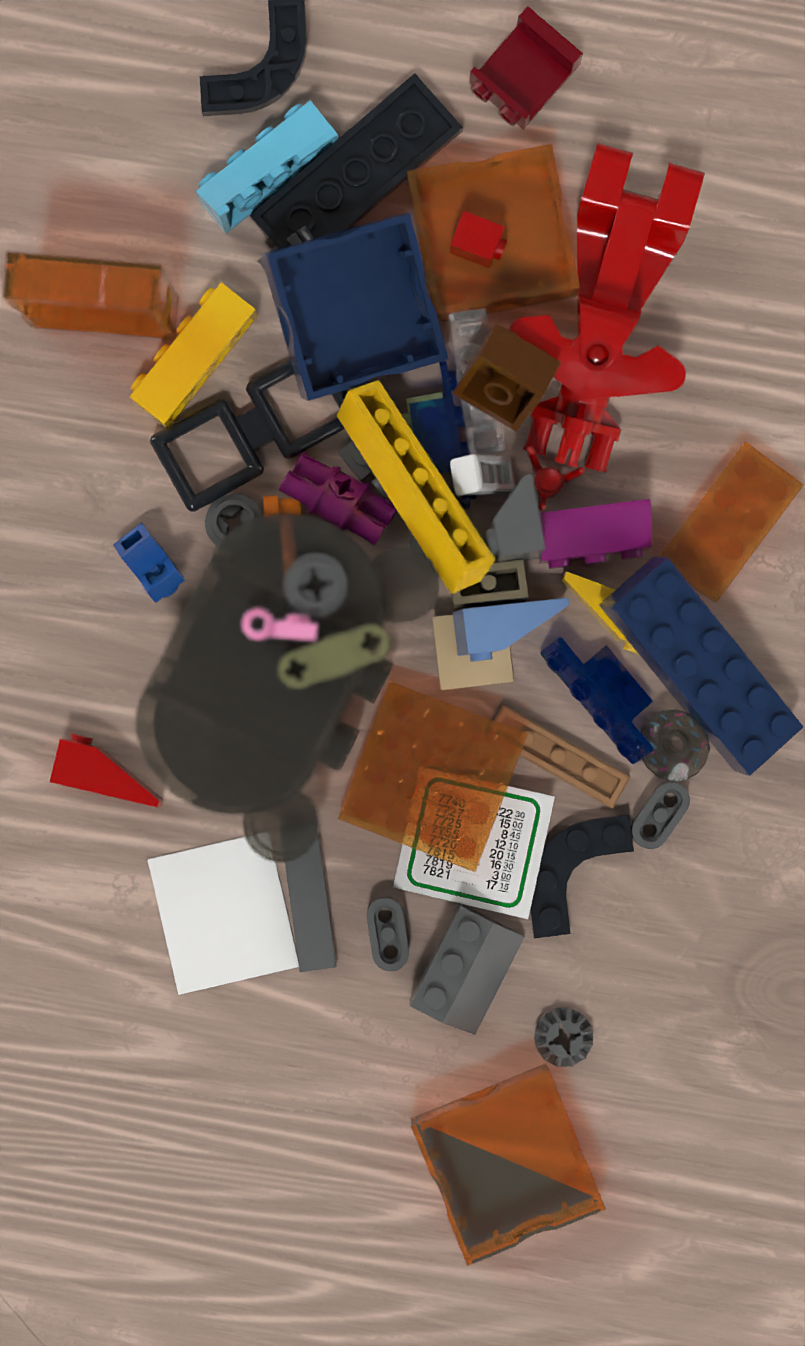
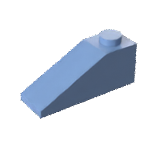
[453,598,569,662]

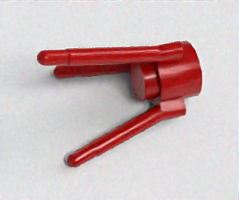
[527,447,585,511]

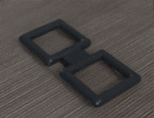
[150,360,347,512]

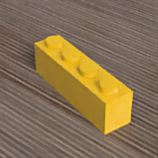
[129,282,258,428]

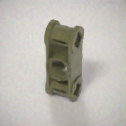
[278,625,389,689]

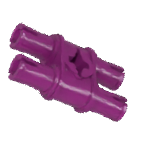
[278,452,397,546]

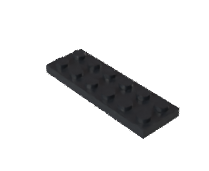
[249,73,463,249]

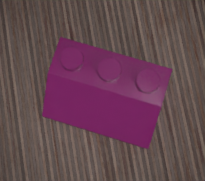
[539,499,652,569]

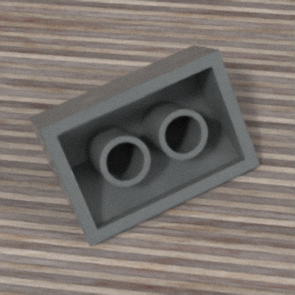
[484,474,545,563]
[410,903,525,1035]

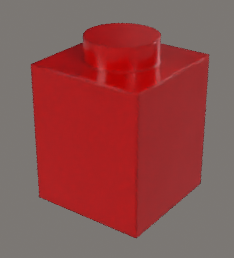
[449,210,508,269]

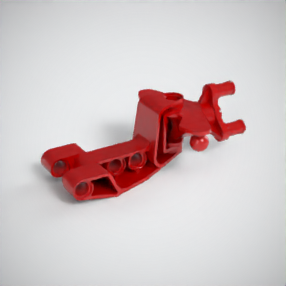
[508,143,705,473]

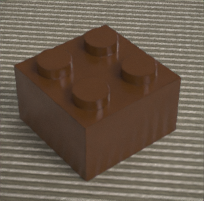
[453,323,561,432]

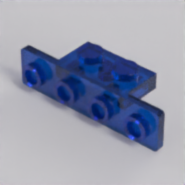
[409,361,476,510]
[540,637,654,764]

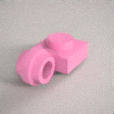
[242,608,318,642]

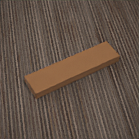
[485,704,631,809]

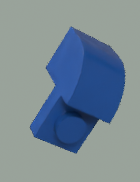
[113,523,185,603]

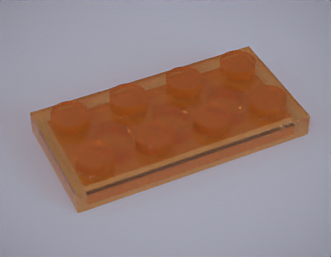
[658,441,804,603]

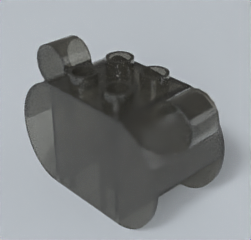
[136,514,439,863]

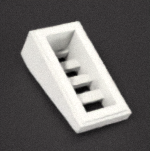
[450,454,516,496]

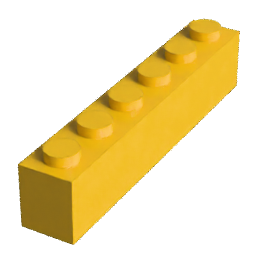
[336,380,495,594]

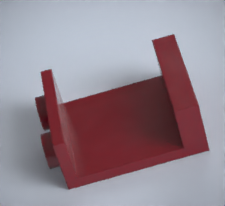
[469,6,583,130]

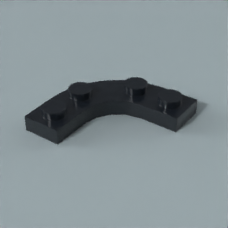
[199,0,307,116]
[530,814,634,939]

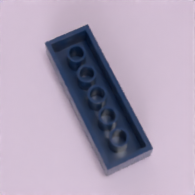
[599,556,804,776]

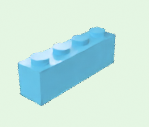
[195,100,338,234]

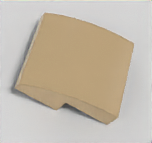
[432,615,514,690]

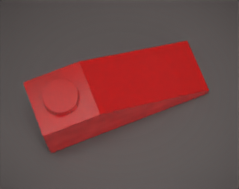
[50,733,163,808]

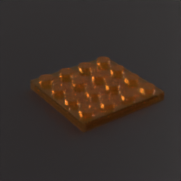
[338,681,528,872]

